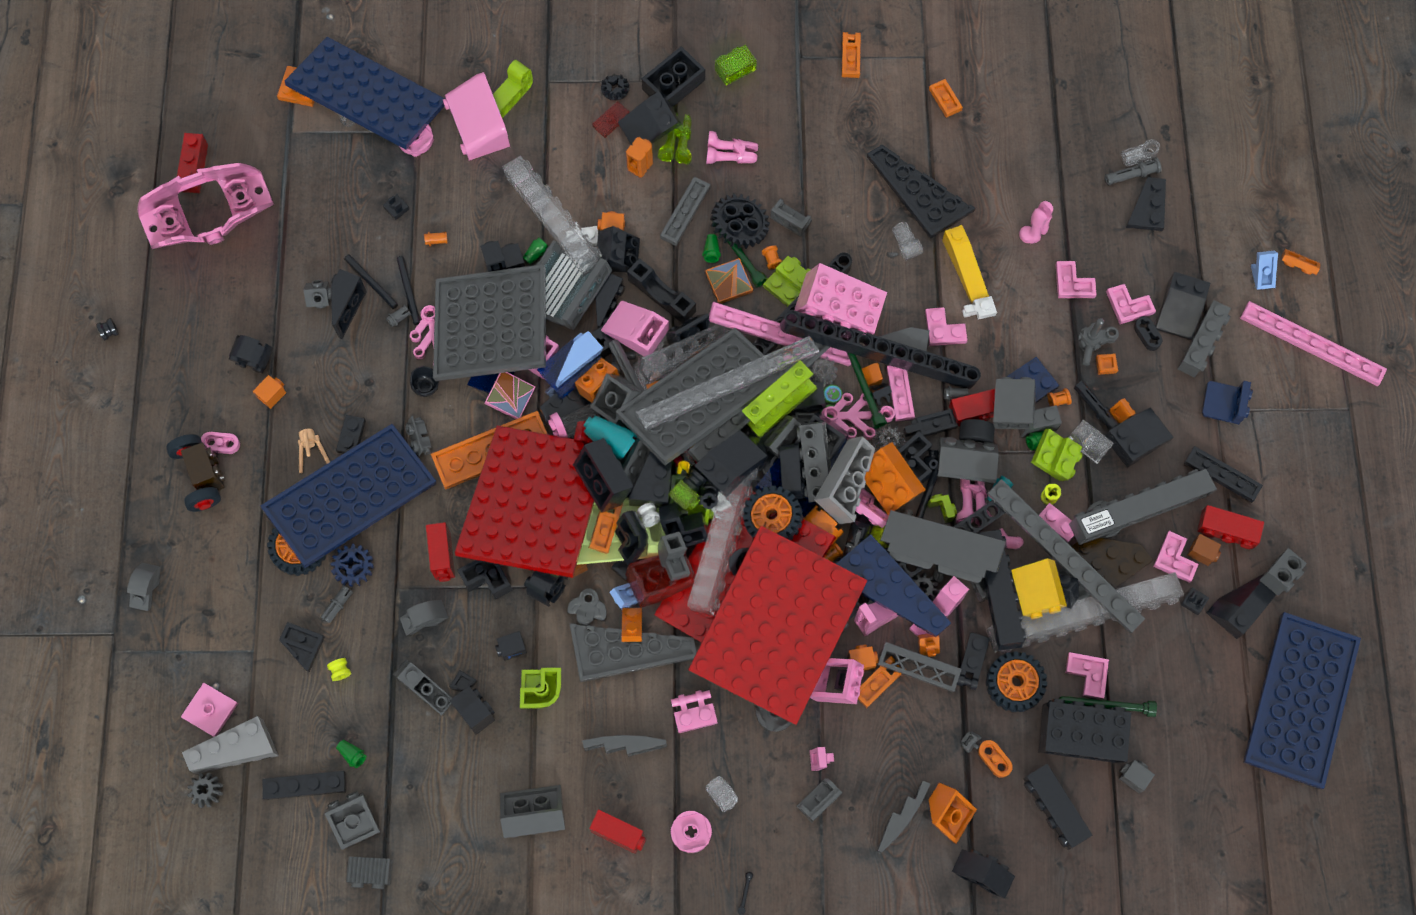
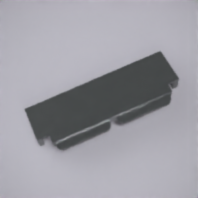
[880,510,1006,583]

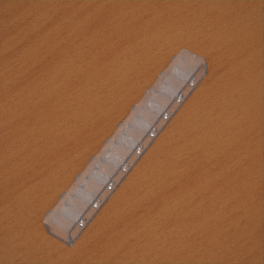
[987,572,1184,654]

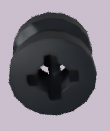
[96,318,119,341]
[683,468,708,492]

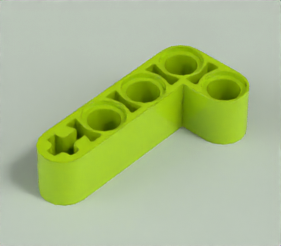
[493,60,533,118]

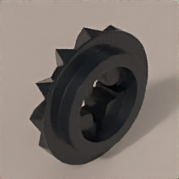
[601,74,629,100]

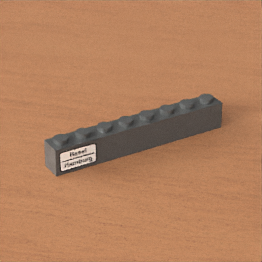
[1069,469,1217,545]

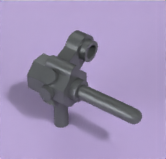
[1078,318,1119,366]

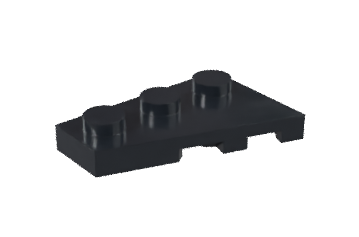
[1126,177,1166,231]
[539,368,591,425]

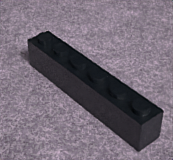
[977,530,1026,651]

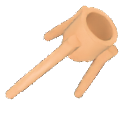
[298,429,330,473]

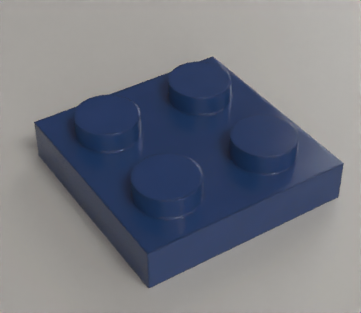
[1006,357,1059,403]

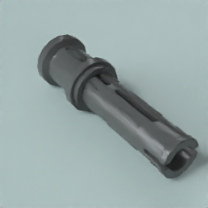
[1105,157,1162,186]

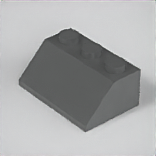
[937,437,999,483]
[500,785,565,838]

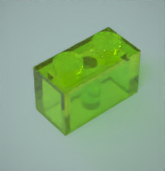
[715,45,757,86]
[668,480,701,510]

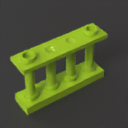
[742,360,817,438]

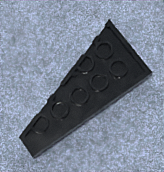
[867,145,976,239]

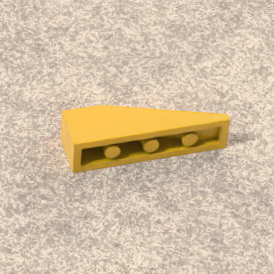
[942,225,989,303]

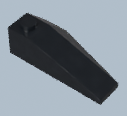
[1206,573,1276,639]

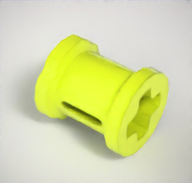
[1041,484,1061,505]

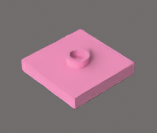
[181,683,238,737]

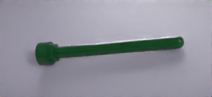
[712,221,768,288]
[847,352,887,429]
[1059,696,1157,717]

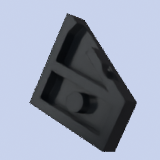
[279,622,325,672]

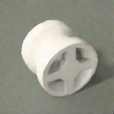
[637,503,660,527]

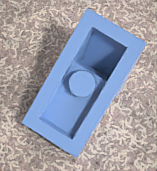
[1251,251,1278,290]
[609,580,648,610]

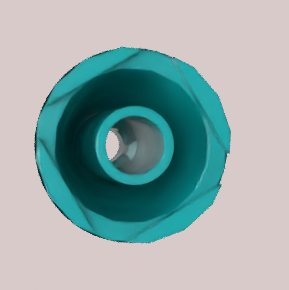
[583,416,637,460]

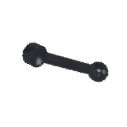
[737,872,753,915]

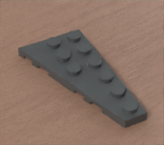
[569,623,696,682]

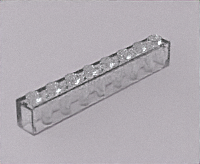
[502,155,602,276]
[687,468,758,615]

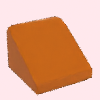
[862,362,883,387]

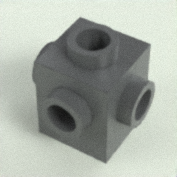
[303,280,331,308]

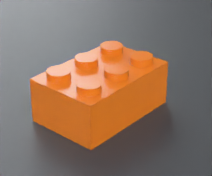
[865,442,926,515]

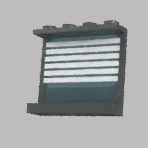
[536,240,612,330]

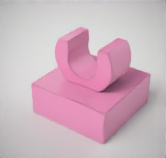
[810,747,834,771]

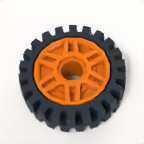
[743,486,803,541]
[267,528,326,576]
[986,651,1047,712]

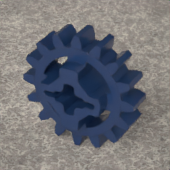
[330,544,374,587]

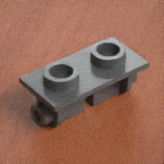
[405,416,432,458]

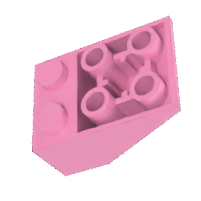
[601,301,669,359]

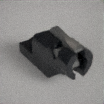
[842,511,871,558]

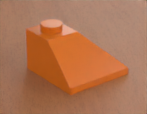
[929,783,977,844]

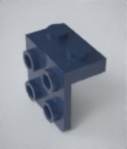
[1202,381,1253,425]

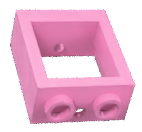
[810,658,864,704]

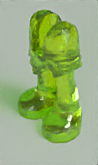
[657,113,692,164]

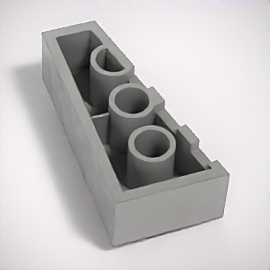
[814,436,875,524]
[182,716,279,774]

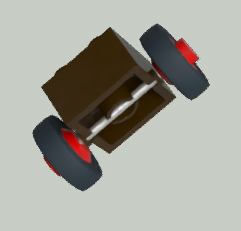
[166,434,225,512]

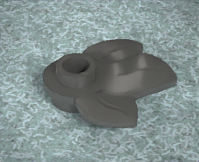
[568,589,606,626]

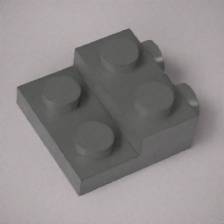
[324,791,380,850]

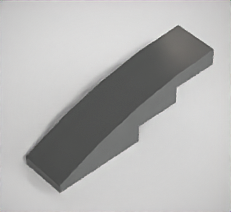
[582,735,667,757]
[876,781,930,854]

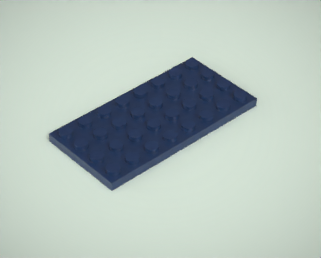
[285,37,445,150]
[260,424,436,568]
[1243,612,1361,789]

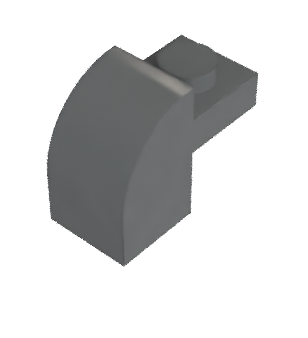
[658,532,691,581]
[127,563,161,611]
[400,600,448,636]

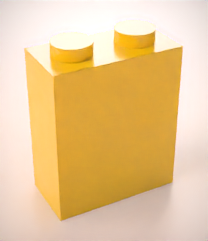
[1011,558,1067,619]

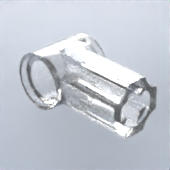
[1121,139,1160,167]
[892,222,923,260]

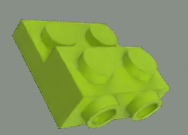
[763,256,811,307]
[1031,429,1082,481]

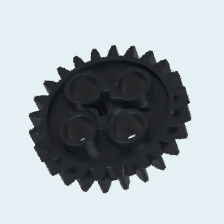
[710,193,770,249]

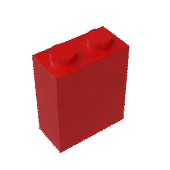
[426,522,455,582]
[589,809,646,854]

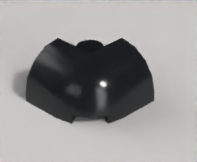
[615,511,648,566]

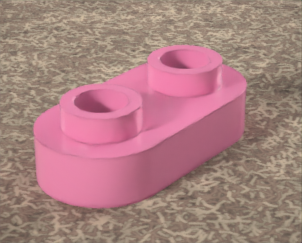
[548,412,568,438]
[201,432,240,454]

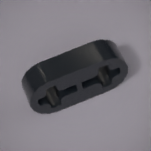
[1134,316,1163,351]

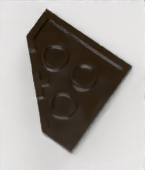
[1071,538,1153,589]

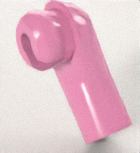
[999,528,1024,549]

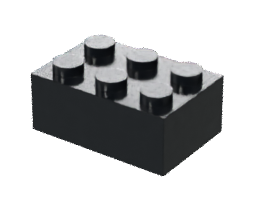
[641,46,705,107]
[573,438,633,513]

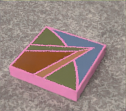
[484,372,535,419]

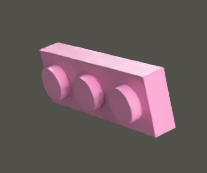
[886,366,915,422]

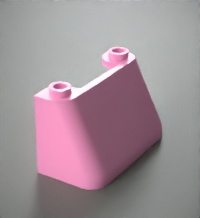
[443,72,510,160]

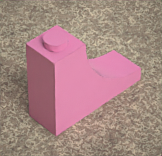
[909,576,969,637]
[854,602,898,636]

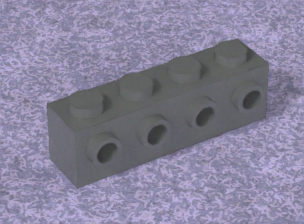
[1178,300,1231,378]
[797,421,831,502]

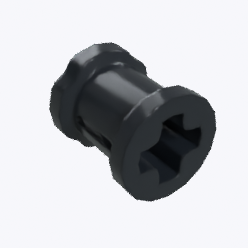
[700,484,718,509]

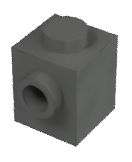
[1119,760,1155,793]

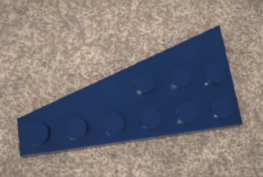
[836,534,951,637]

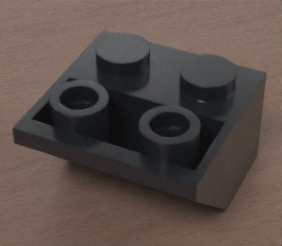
[595,226,640,273]

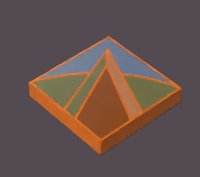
[705,258,753,304]

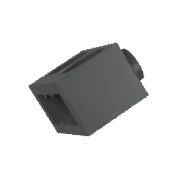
[1260,548,1307,596]

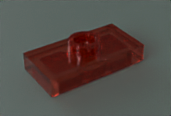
[592,101,630,138]

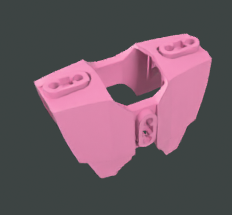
[137,163,274,249]

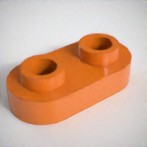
[978,740,1012,778]

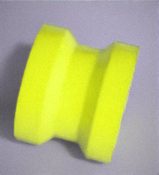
[327,658,351,681]

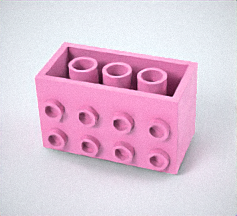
[794,263,887,335]

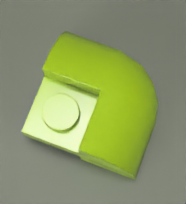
[520,668,561,709]

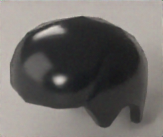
[410,366,439,397]

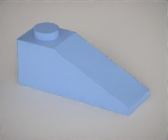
[555,331,603,388]

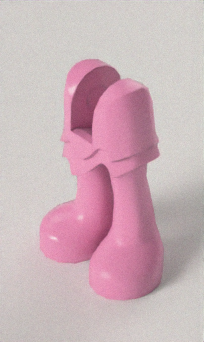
[706,131,758,164]
[1019,201,1053,244]
[956,479,992,525]

